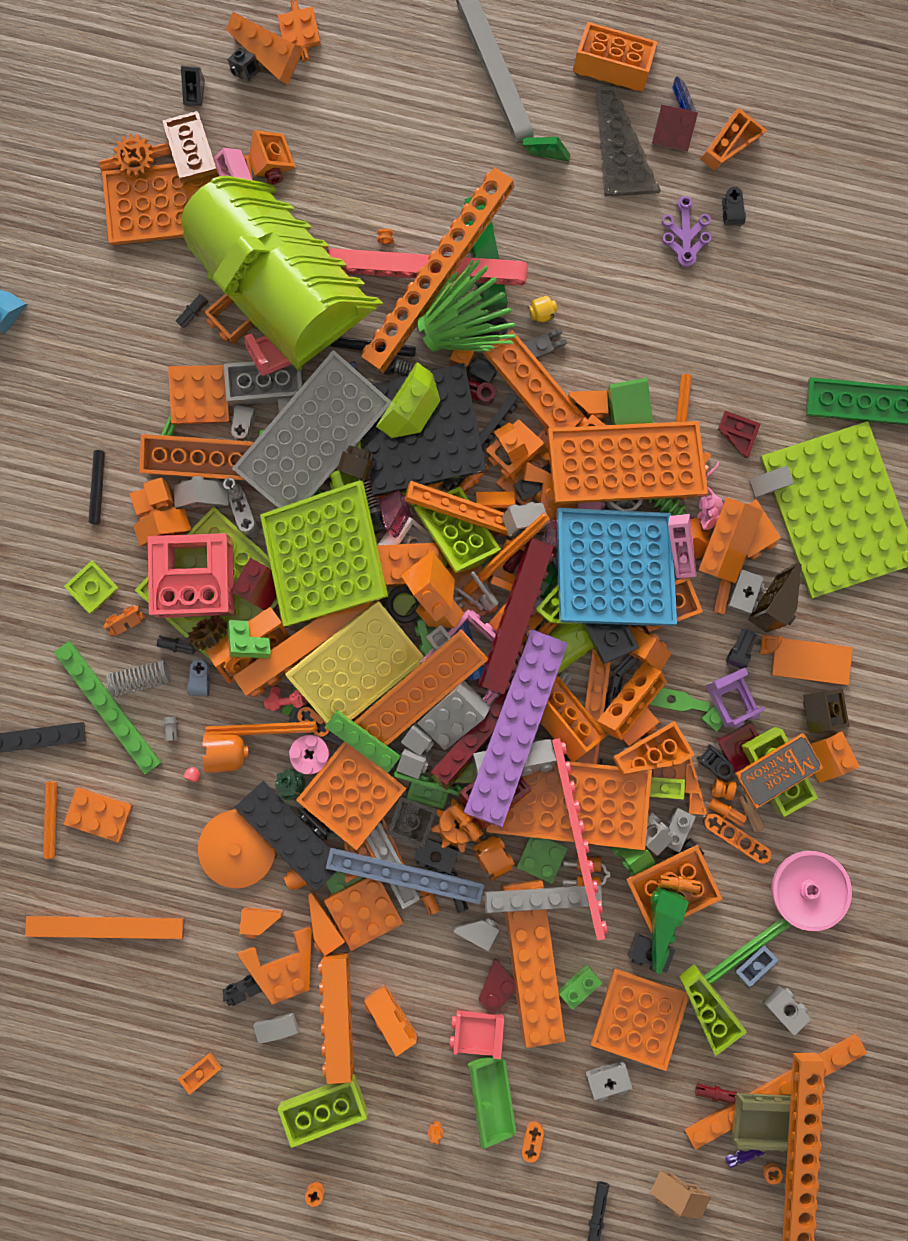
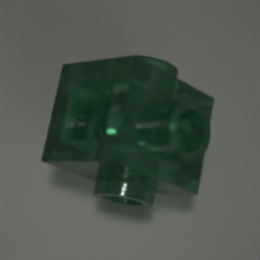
[275,769,305,800]

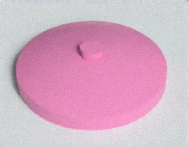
[771,851,852,931]

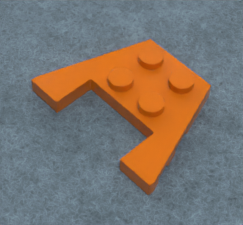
[515,462,577,537]
[651,757,707,815]
[237,926,312,1005]

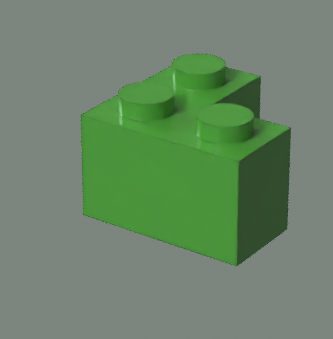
[611,847,657,876]

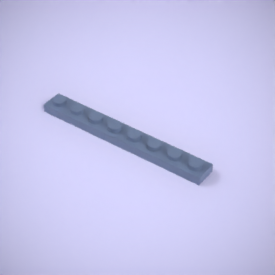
[326,848,484,904]

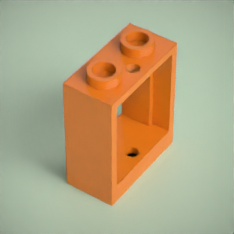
[205,294,255,345]

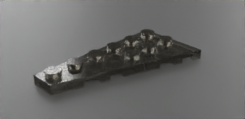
[596,86,661,197]

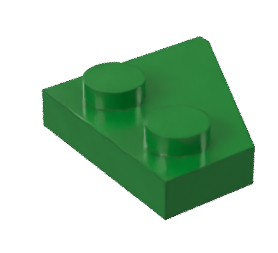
[522,137,571,161]

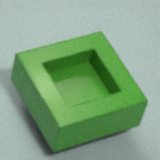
[701,705,723,732]

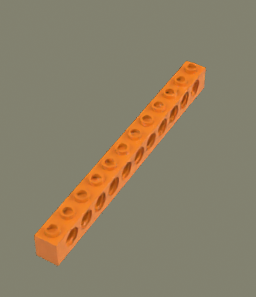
[361,167,515,374]
[782,1053,826,1241]

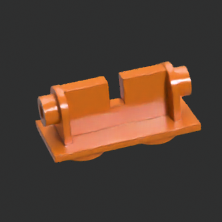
[104,604,145,636]

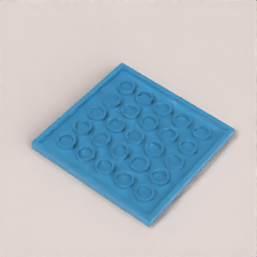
[557,508,677,626]

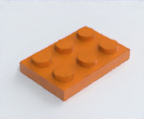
[63,787,133,843]

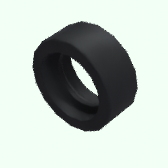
[386,585,420,623]

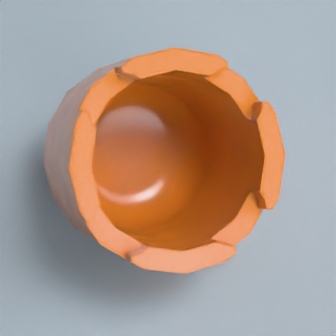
[202,734,249,773]

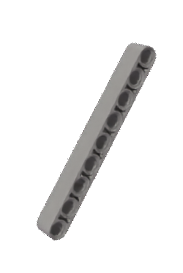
[456,0,534,143]

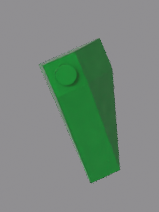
[650,886,689,975]

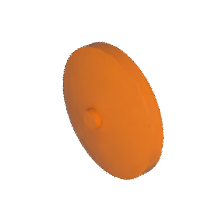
[198,809,276,888]

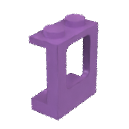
[705,668,765,728]

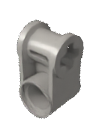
[231,405,256,441]

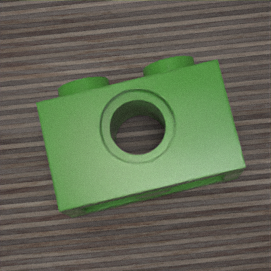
[558,964,602,1010]

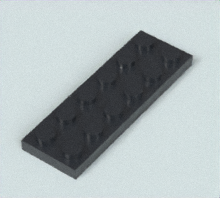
[551,557,639,665]
[234,780,337,893]

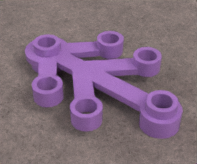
[661,196,711,267]

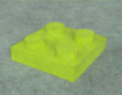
[64,560,120,615]

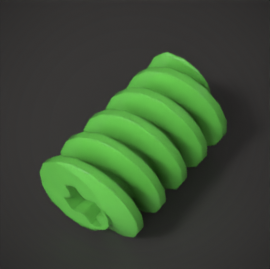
[648,498,688,516]

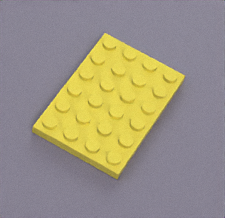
[286,600,424,723]

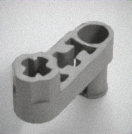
[223,478,260,538]

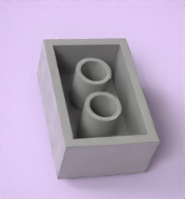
[417,681,490,750]

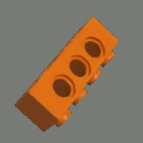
[598,663,667,740]

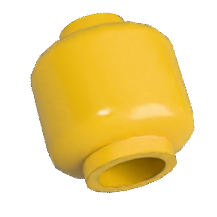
[528,296,558,324]

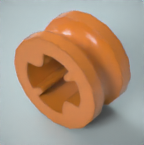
[377,228,394,244]
[762,1163,783,1185]

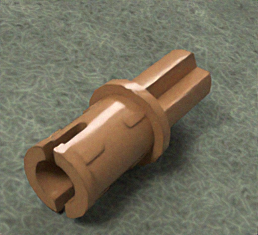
[738,794,765,832]

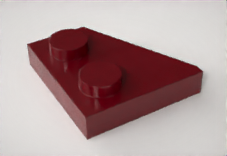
[717,411,761,459]
[478,958,516,1015]

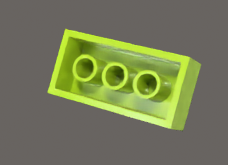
[741,727,818,817]
[278,1074,368,1148]

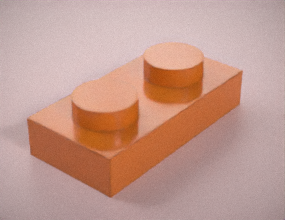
[177,1052,222,1095]

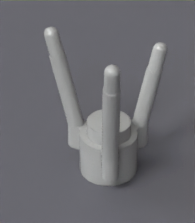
[455,572,499,612]

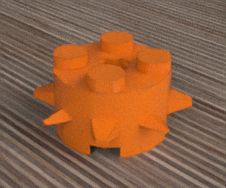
[431,799,481,853]

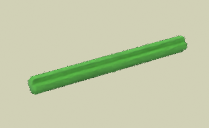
[704,917,792,985]

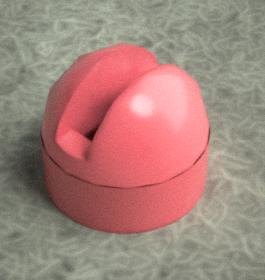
[183,767,200,783]

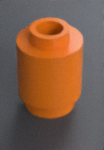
[284,870,307,891]

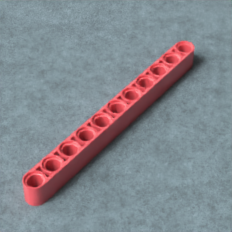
[326,248,528,286]

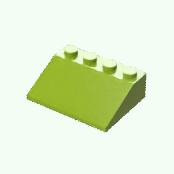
[414,487,501,573]

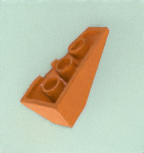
[613,721,695,774]

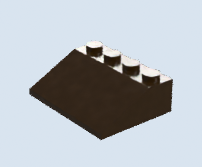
[748,563,802,633]

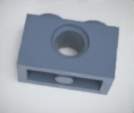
[735,945,779,990]

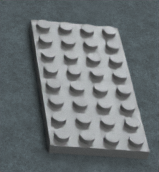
[232,350,391,508]

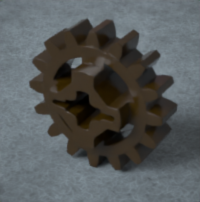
[187,615,228,651]

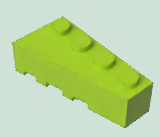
[679,964,747,1057]

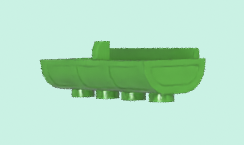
[468,1055,516,1149]

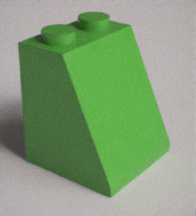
[607,378,653,425]

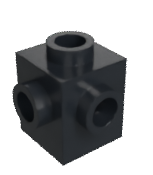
[227,48,261,81]

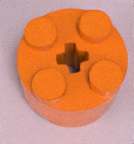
[472,835,515,882]

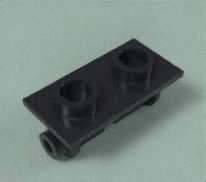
[298,807,333,840]
[223,974,262,1006]

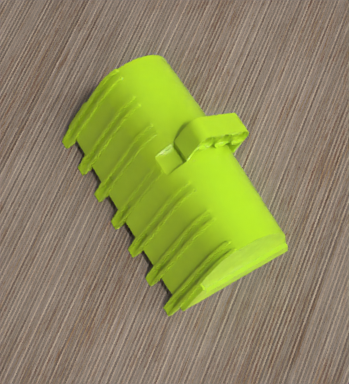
[181,176,383,371]

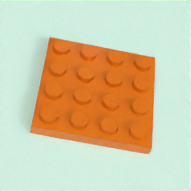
[296,741,407,851]
[590,968,689,1071]

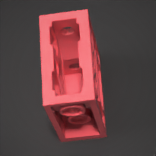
[148,533,235,618]

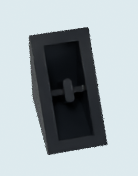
[181,65,205,106]

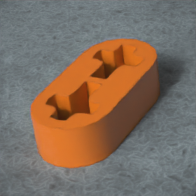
[297,707,330,737]
[521,1121,544,1163]

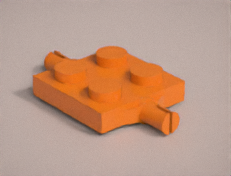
[278,0,321,62]

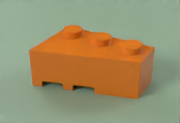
[700,107,768,170]
[364,984,417,1057]

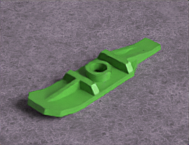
[649,688,710,712]

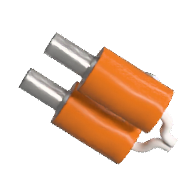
[563,856,610,887]

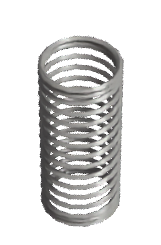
[106,660,171,697]

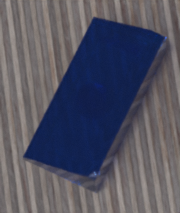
[672,76,696,112]

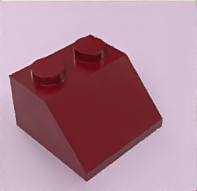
[231,557,277,610]

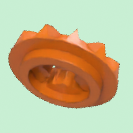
[224,655,254,674]

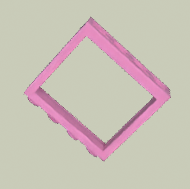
[419,610,521,705]

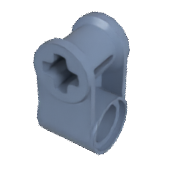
[188,659,211,697]

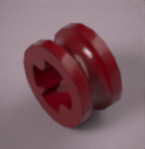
[265,168,283,185]

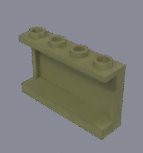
[731,1093,810,1153]

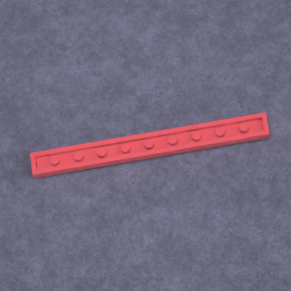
[552,738,608,940]

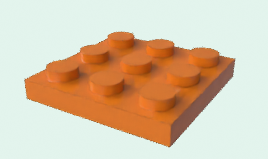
[168,365,229,424]
[324,877,403,951]

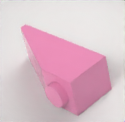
[668,514,696,578]

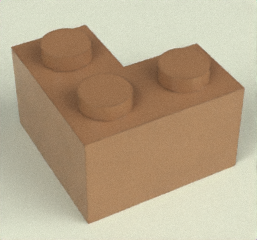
[650,1171,711,1220]

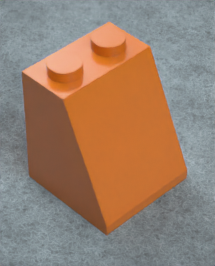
[401,551,455,622]

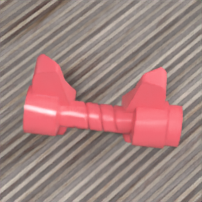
[264,687,308,711]

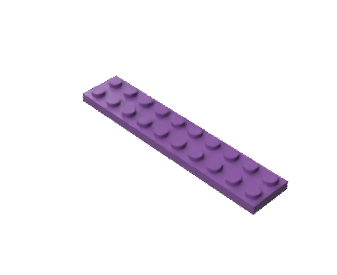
[464,629,568,828]

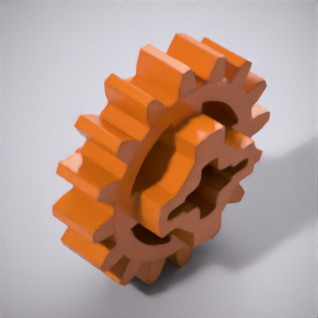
[113,134,155,177]

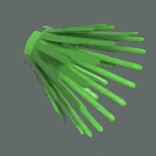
[418,260,516,352]

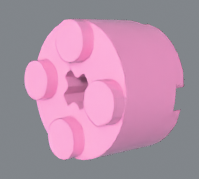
[289,735,330,774]

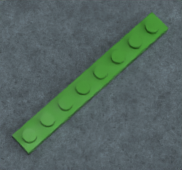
[54,641,162,775]

